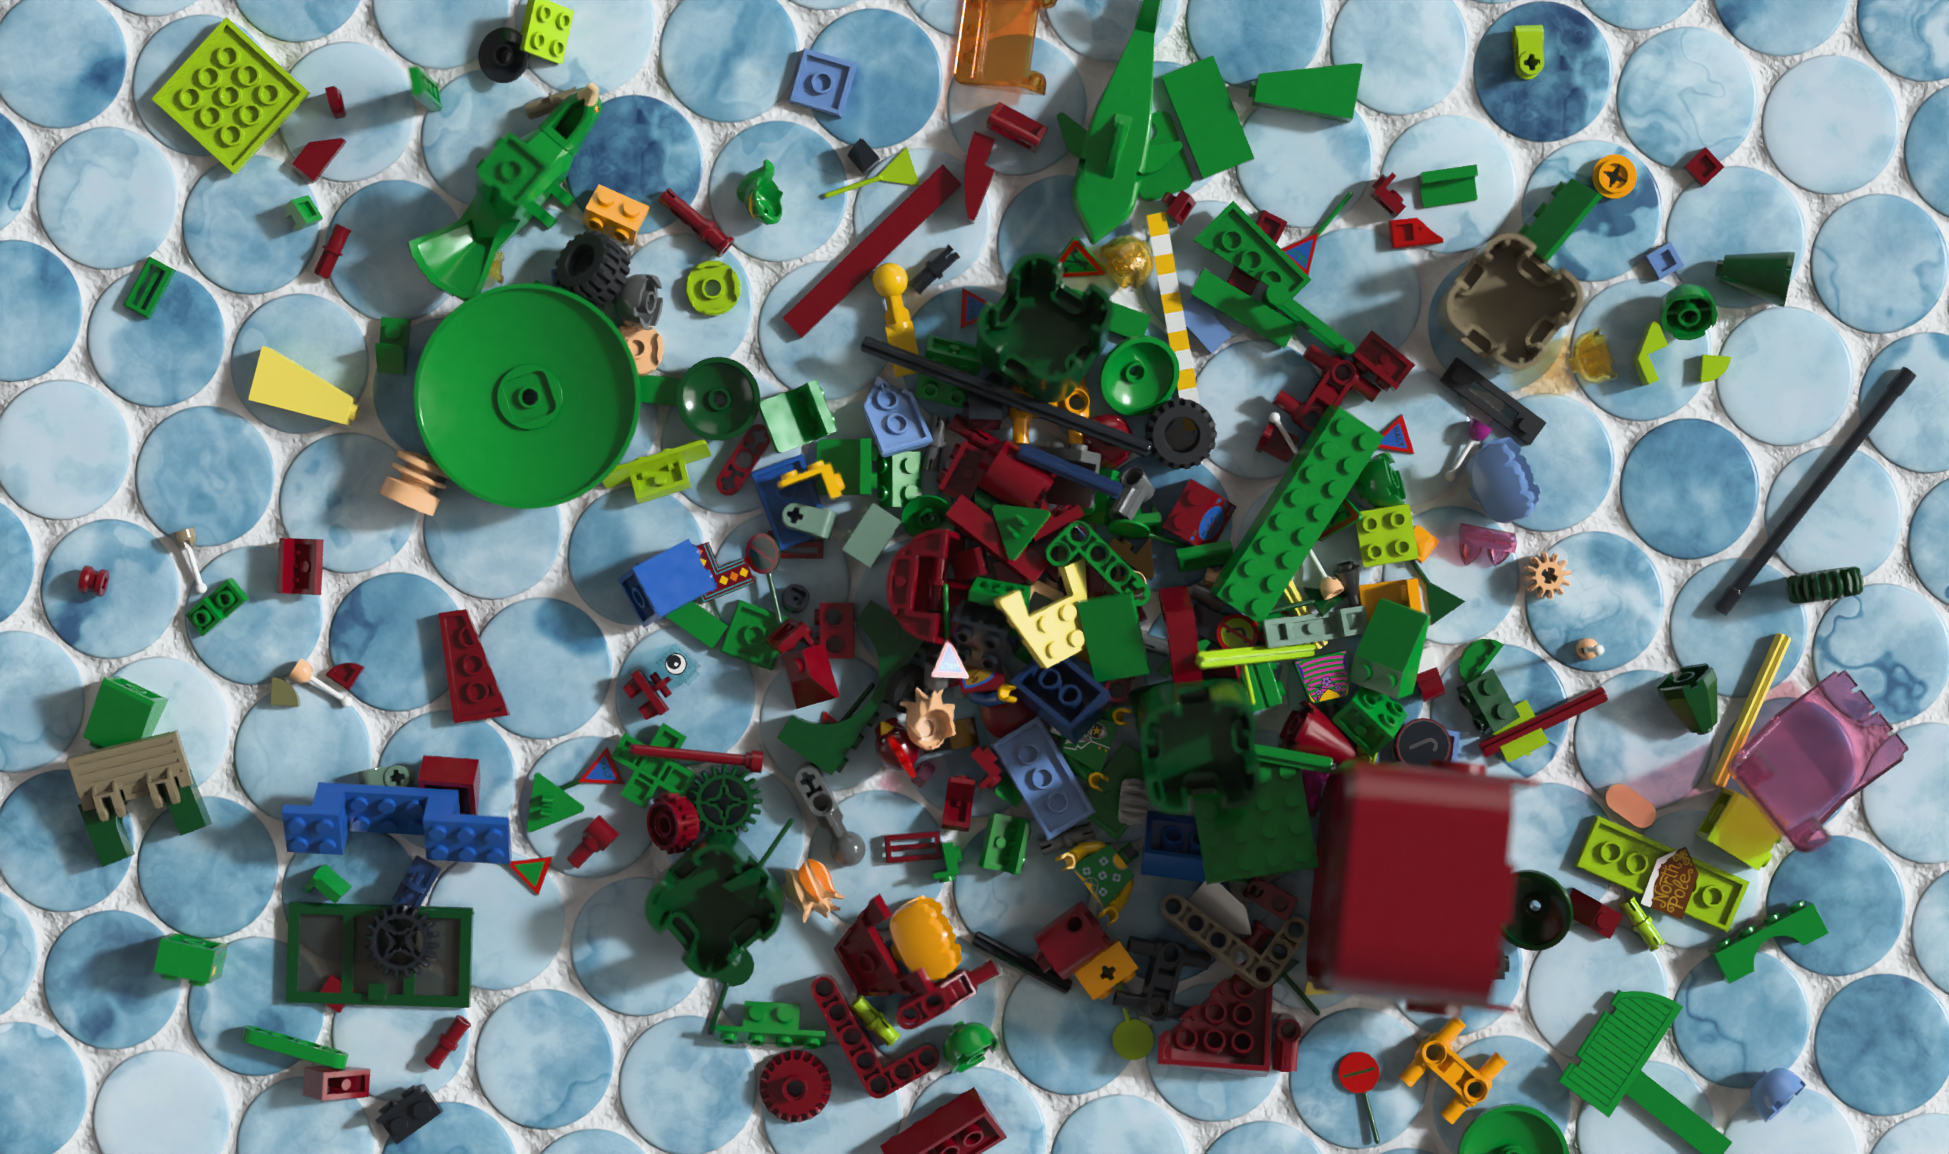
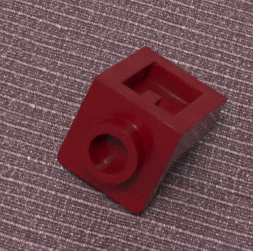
[1371,172,1406,218]
[765,618,815,654]

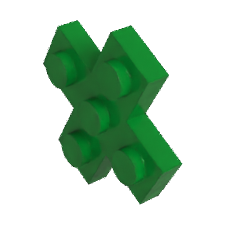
[611,723,697,809]

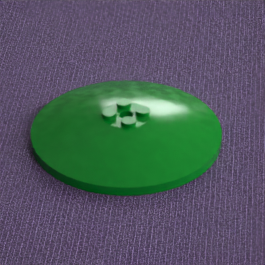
[414,283,641,509]

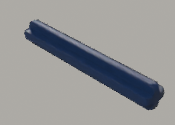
[1017,443,1123,499]

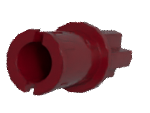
[314,223,351,279]

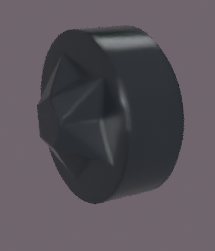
[781,584,810,613]

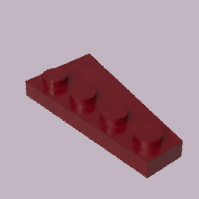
[438,609,510,723]

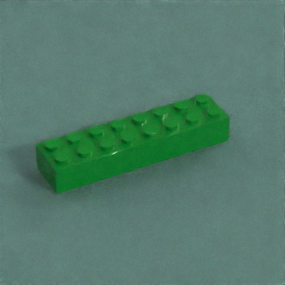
[1209,404,1384,625]

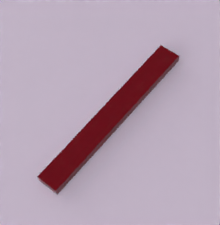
[783,164,962,338]

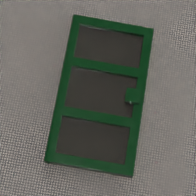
[286,902,474,1008]

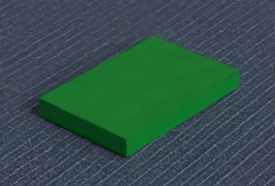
[1077,591,1151,682]
[1085,741,1149,841]

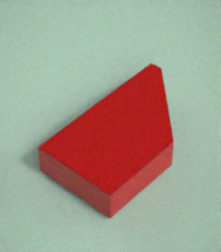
[1388,218,1443,249]

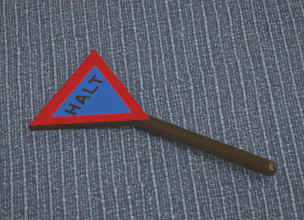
[1377,415,1415,454]

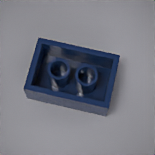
[1010,658,1113,745]

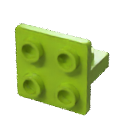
[520,0,574,64]
[1356,504,1418,567]

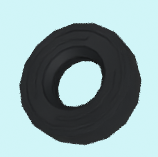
[885,664,931,714]

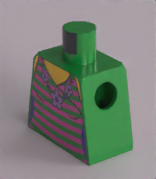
[1292,650,1349,717]

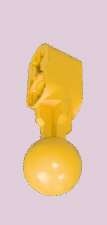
[872,263,919,378]

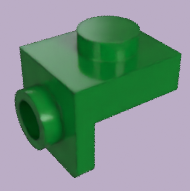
[931,839,963,883]

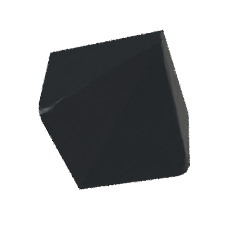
[848,138,880,176]

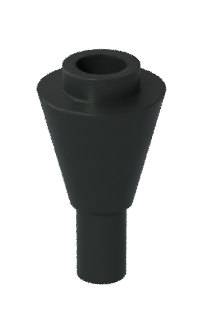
[1333,561,1361,608]

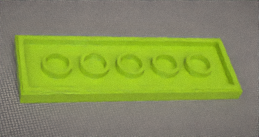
[1573,815,1750,933]

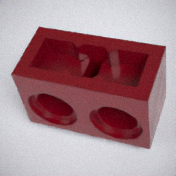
[814,603,855,659]

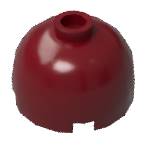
[1083,414,1133,469]

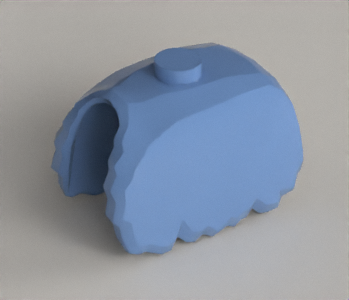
[1466,437,1541,523]

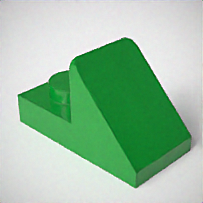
[375,317,411,375]

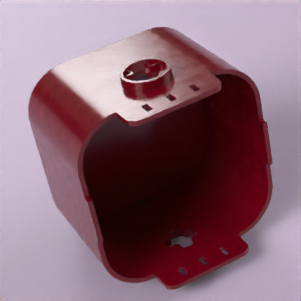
[1306,759,1539,1018]

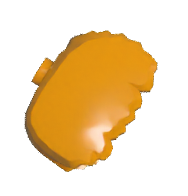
[889,895,962,981]

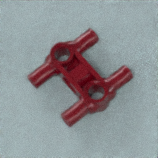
[1272,343,1381,434]

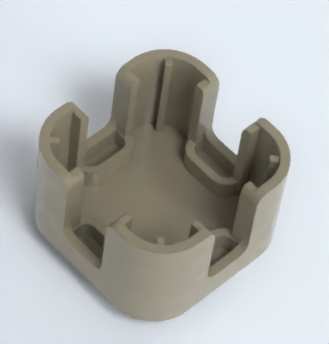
[1437,233,1583,374]

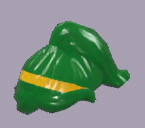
[736,159,783,225]

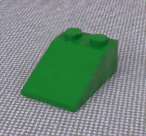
[1349,598,1431,699]

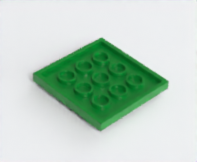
[1191,762,1318,885]

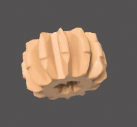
[1523,552,1571,599]

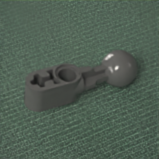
[795,762,866,867]

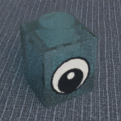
[655,643,701,687]

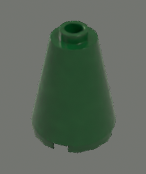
[1715,251,1795,307]

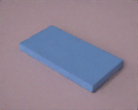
[991,716,1096,841]

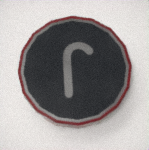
[1395,718,1452,768]

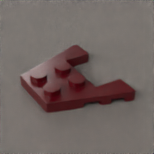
[834,894,935,997]

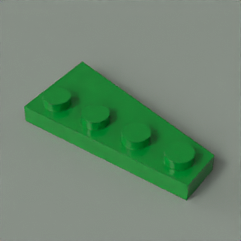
[1193,201,1311,299]

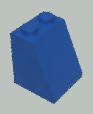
[617,539,716,628]

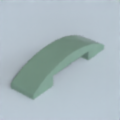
[1262,605,1369,649]

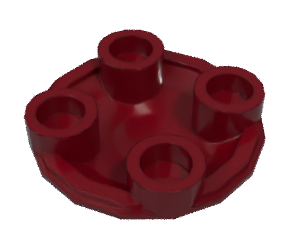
[981,684,1036,738]

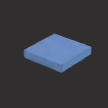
[788,48,857,118]

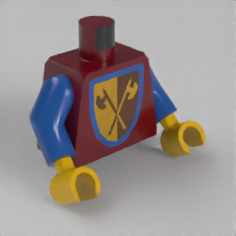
[945,664,1017,707]

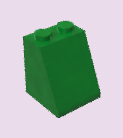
[83,676,169,749]

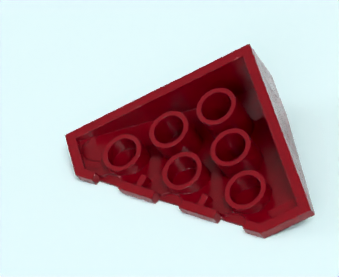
[1157,960,1273,1077]

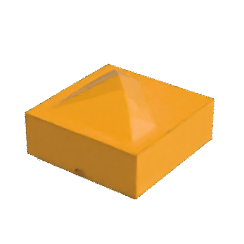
[1414,524,1439,564]

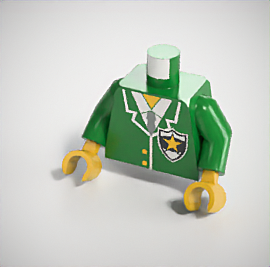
[1049,707,1132,791]

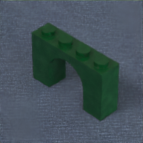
[77,766,212,867]

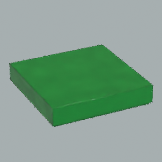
[720,599,788,671]

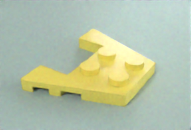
[994,558,1087,668]

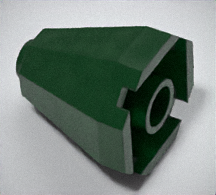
[1655,663,1718,735]

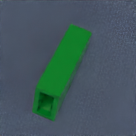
[1248,63,1363,123]

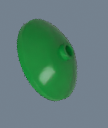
[1099,335,1179,416]

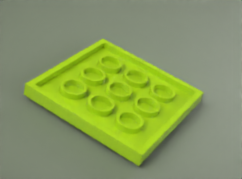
[152,17,311,175]

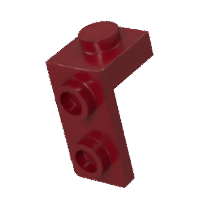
[941,775,976,832]

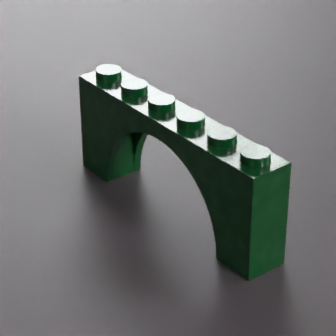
[777,600,927,776]

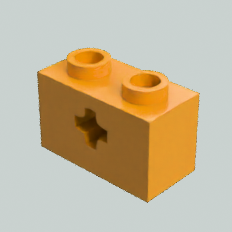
[1074,938,1138,1000]

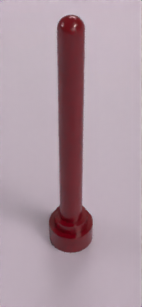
[629,744,763,773]

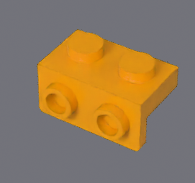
[583,185,649,246]

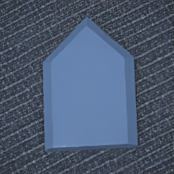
[862,376,933,458]

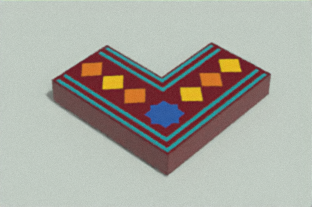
[696,542,755,604]

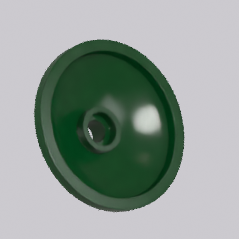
[676,357,760,441]
[1502,870,1573,951]

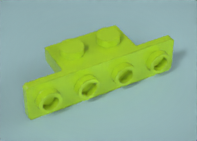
[603,439,711,504]

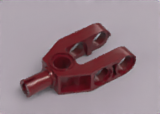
[896,959,999,1030]

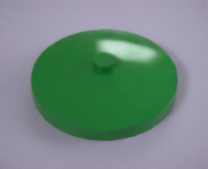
[1457,1103,1569,1154]

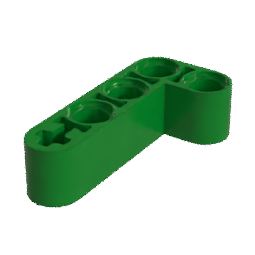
[1046,521,1151,606]

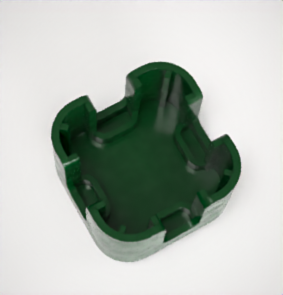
[976,253,1113,403]
[1138,679,1261,814]
[645,831,785,979]

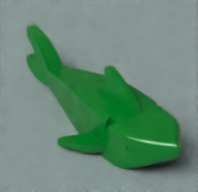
[1057,0,1183,245]

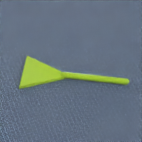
[824,147,920,198]

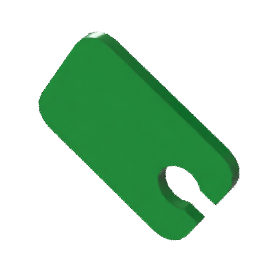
[1139,111,1193,202]

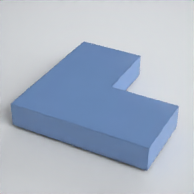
[1182,296,1232,354]

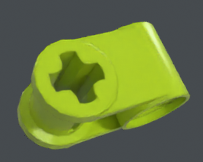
[1512,25,1544,80]

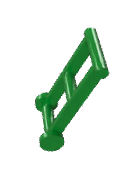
[1261,282,1355,358]

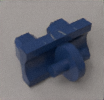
[392,855,442,911]

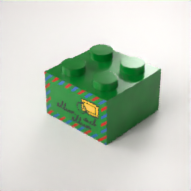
[153,933,228,987]

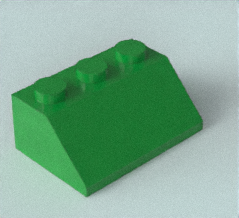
[1516,178,1603,263]

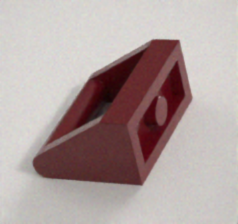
[986,102,1048,153]

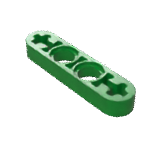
[241,1025,349,1069]

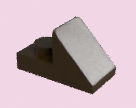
[1108,537,1154,581]
[924,717,979,754]

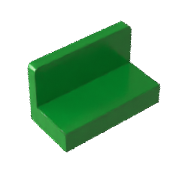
[1418,164,1478,208]

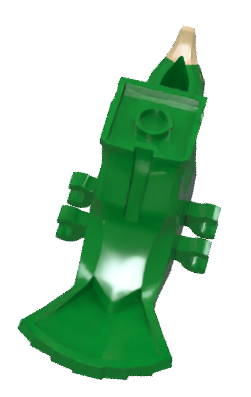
[407,82,602,301]

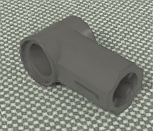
[1108,467,1155,520]
[924,642,949,690]

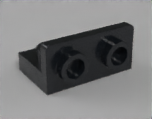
[375,1084,444,1145]

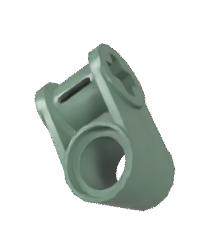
[781,503,837,540]
[358,764,415,787]

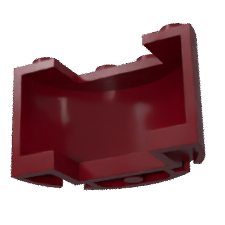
[886,529,966,645]

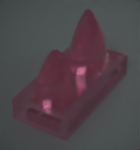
[1458,523,1517,566]

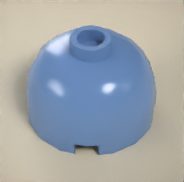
[1750,1068,1807,1122]

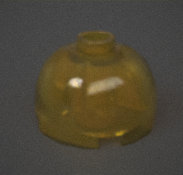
[1100,235,1154,292]
[1568,327,1618,384]

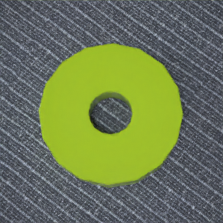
[685,261,741,316]

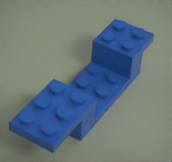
[282,782,512,864]

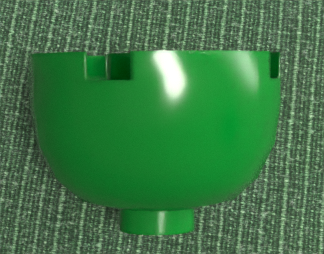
[1660,283,1718,340]
[1356,452,1406,508]
[943,1021,999,1074]

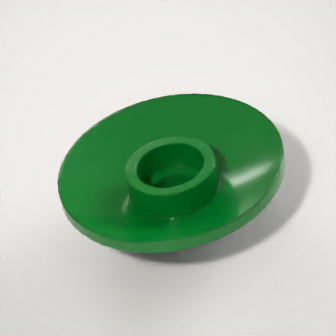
[902,495,955,537]

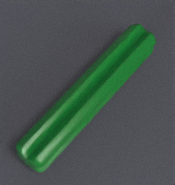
[1255,744,1333,774]

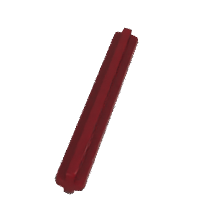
[1479,687,1608,757]

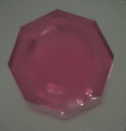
[911,760,936,787]

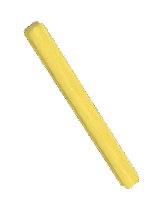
[1710,633,1791,788]

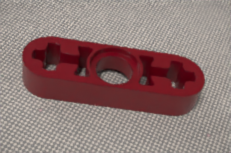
[716,424,771,496]

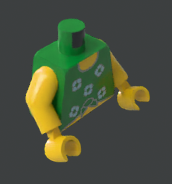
[1056,841,1140,926]

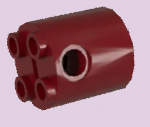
[977,439,1057,509]
[1032,900,1113,980]

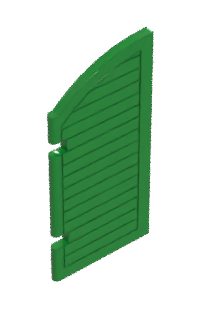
[1557,990,1683,1118]

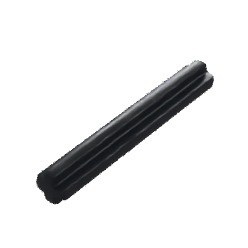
[971,931,1073,994]

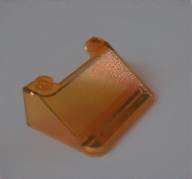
[954,0,1057,96]

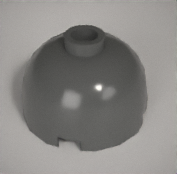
[612,274,663,330]

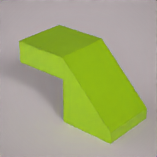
[1632,320,1669,386]

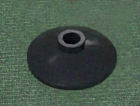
[478,27,530,83]

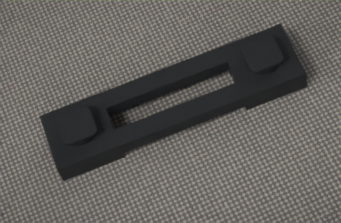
[1439,357,1547,445]

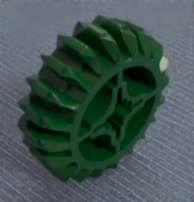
[1786,566,1864,604]
[688,764,763,837]

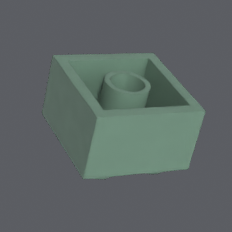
[841,503,902,568]

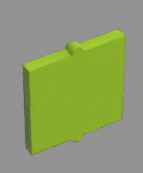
[1493,699,1549,763]

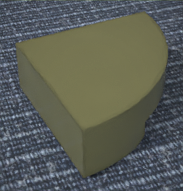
[270,677,300,706]

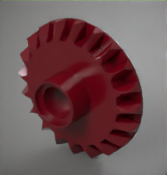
[759,1050,832,1123]

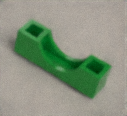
[1708,899,1829,984]

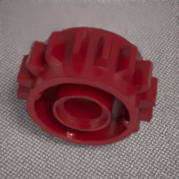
[647,792,699,854]

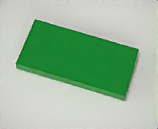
[1161,55,1254,180]

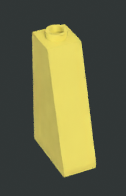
[248,346,360,426]

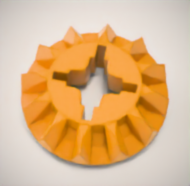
[1591,154,1637,199]

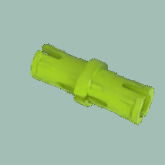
[1619,896,1665,952]
[850,995,900,1047]

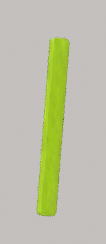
[1195,643,1316,669]

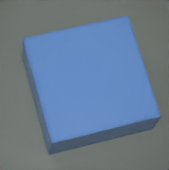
[1644,242,1684,280]

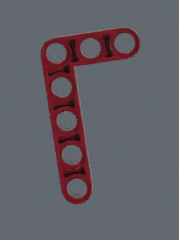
[1158,585,1202,683]
[811,973,940,1099]

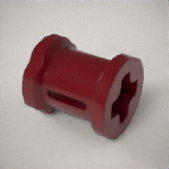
[1240,919,1275,955]

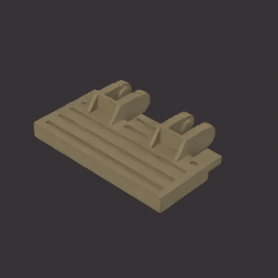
[67,730,193,822]

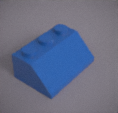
[1140,811,1224,885]

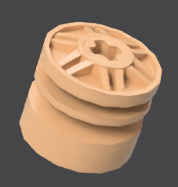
[379,449,450,516]

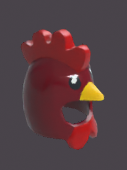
[875,717,920,779]

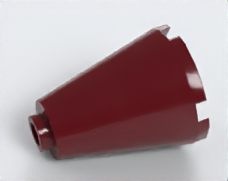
[1278,700,1359,766]

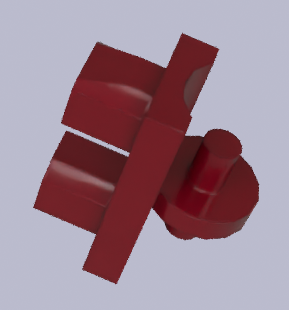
[622,669,672,720]

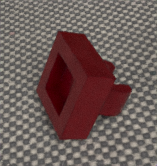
[1161,190,1196,226]

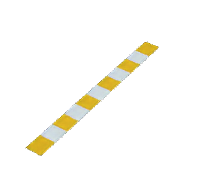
[1146,212,1200,431]

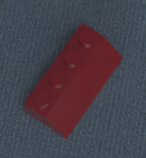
[880,1087,1007,1154]

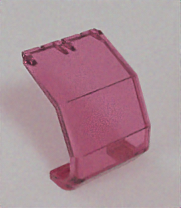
[1728,670,1909,853]

